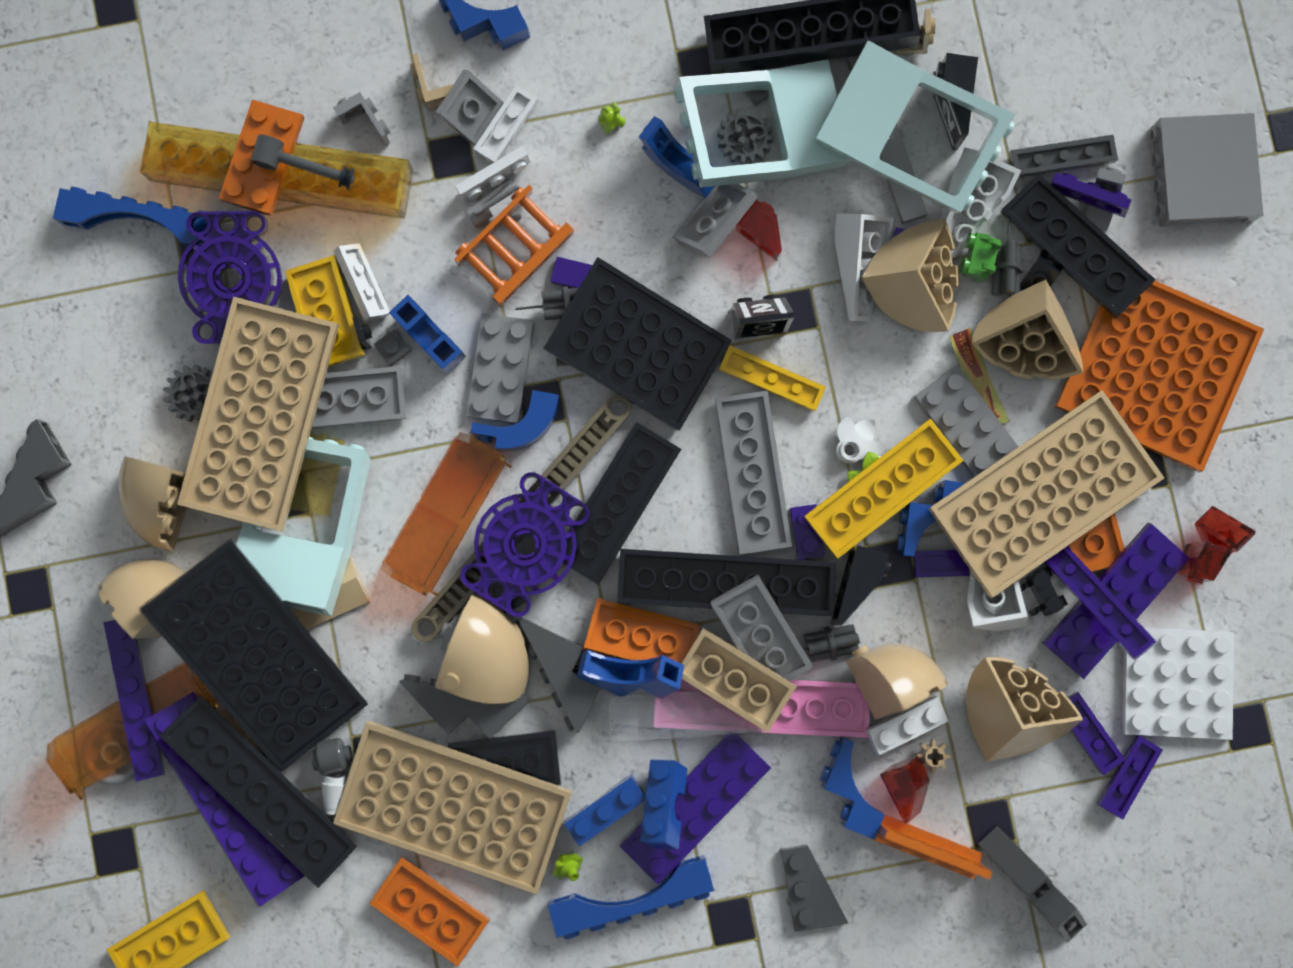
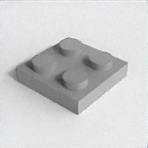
[435,69,504,145]

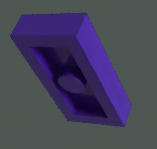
[790,504,825,560]

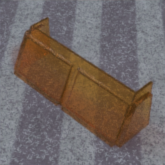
[381,432,512,596]
[46,662,219,801]

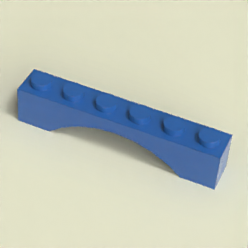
[53,187,207,250]
[548,855,714,940]

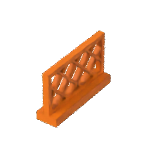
[873,815,992,880]

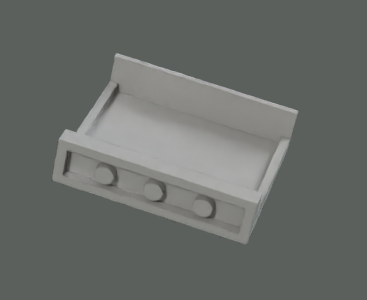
[1149,113,1263,227]

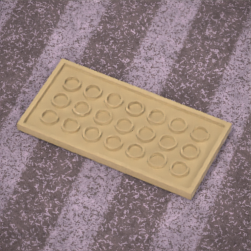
[177,297,339,532]
[928,390,1164,598]
[333,720,572,894]

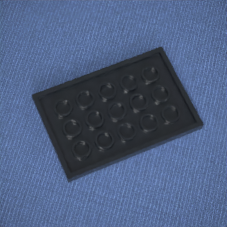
[543,257,732,431]

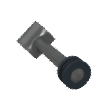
[250,134,355,190]

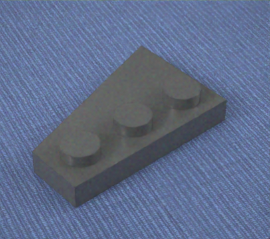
[781,844,848,932]

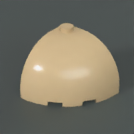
[862,218,958,332]
[972,280,1083,380]
[119,456,187,552]
[98,559,185,639]
[435,591,530,704]
[846,644,948,719]
[966,657,1083,761]

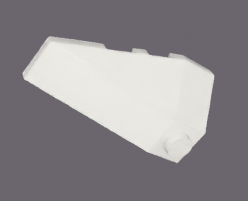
[940,147,1021,259]
[834,213,893,321]
[967,570,1028,632]

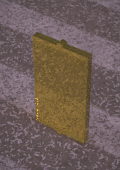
[290,434,345,516]

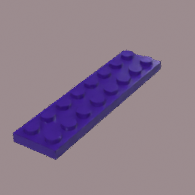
[144,692,305,907]

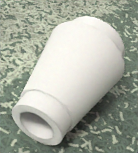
[321,773,347,815]

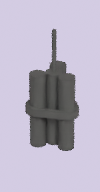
[991,218,1023,296]
[515,286,578,320]
[803,624,860,663]

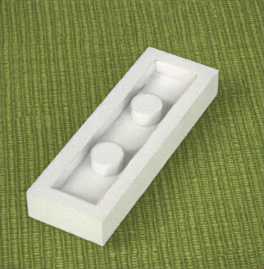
[473,85,538,163]
[455,146,530,202]
[334,243,390,321]
[865,696,949,755]

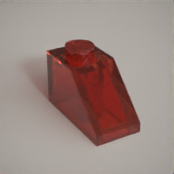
[736,199,782,261]
[1194,506,1256,554]
[1178,541,1232,585]
[880,756,930,824]

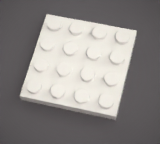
[1122,628,1234,740]

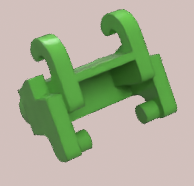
[959,232,1002,283]

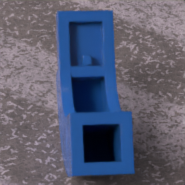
[639,116,715,198]
[470,390,560,451]

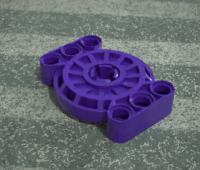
[178,211,283,344]
[460,472,589,617]

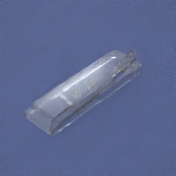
[608,691,761,743]

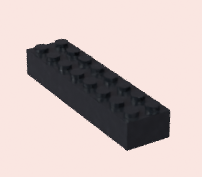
[704,0,920,75]
[617,549,836,616]

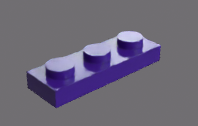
[1051,173,1132,218]
[1068,692,1126,775]
[1097,735,1163,820]

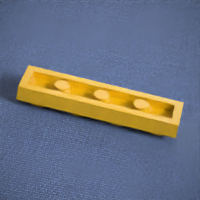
[719,345,826,412]

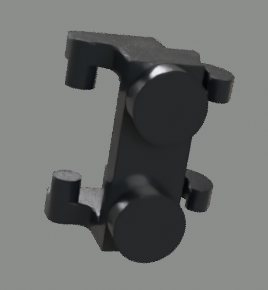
[1020,566,1068,616]

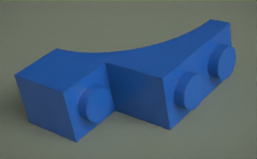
[438,0,530,50]
[896,480,965,558]
[577,650,684,699]
[820,737,885,840]

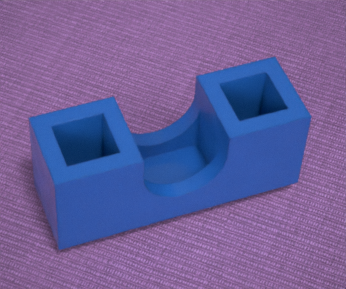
[389,295,466,375]
[640,760,688,850]
[564,773,646,847]

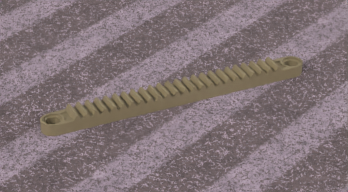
[411,395,631,642]

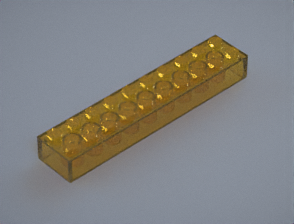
[140,121,413,219]

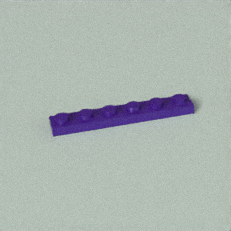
[1044,546,1157,661]
[103,620,165,782]

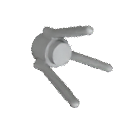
[466,179,522,229]

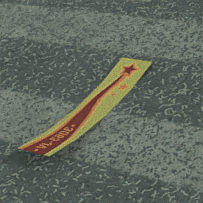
[949,328,1010,424]

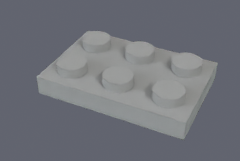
[672,184,758,258]

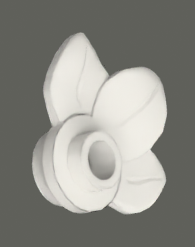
[836,416,885,463]

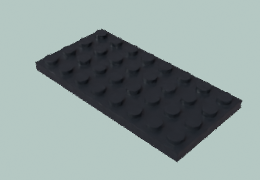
[139,538,368,772]

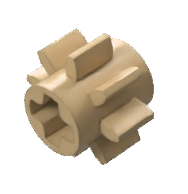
[915,738,951,773]

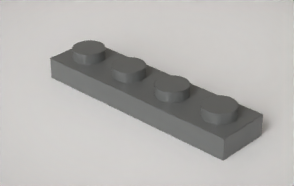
[1009,135,1118,177]

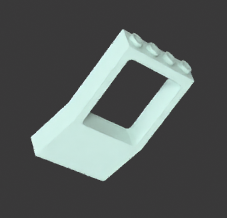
[814,41,1015,214]
[674,60,851,187]
[236,436,371,617]

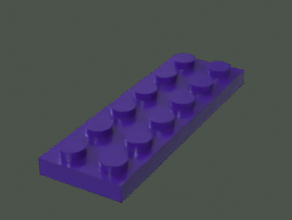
[1042,523,1190,679]
[620,731,771,885]

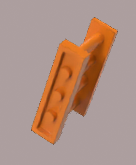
[455,185,574,307]

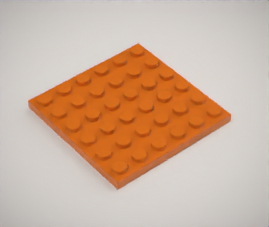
[1054,280,1264,473]

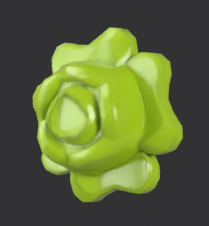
[598,102,626,134]
[552,853,583,881]

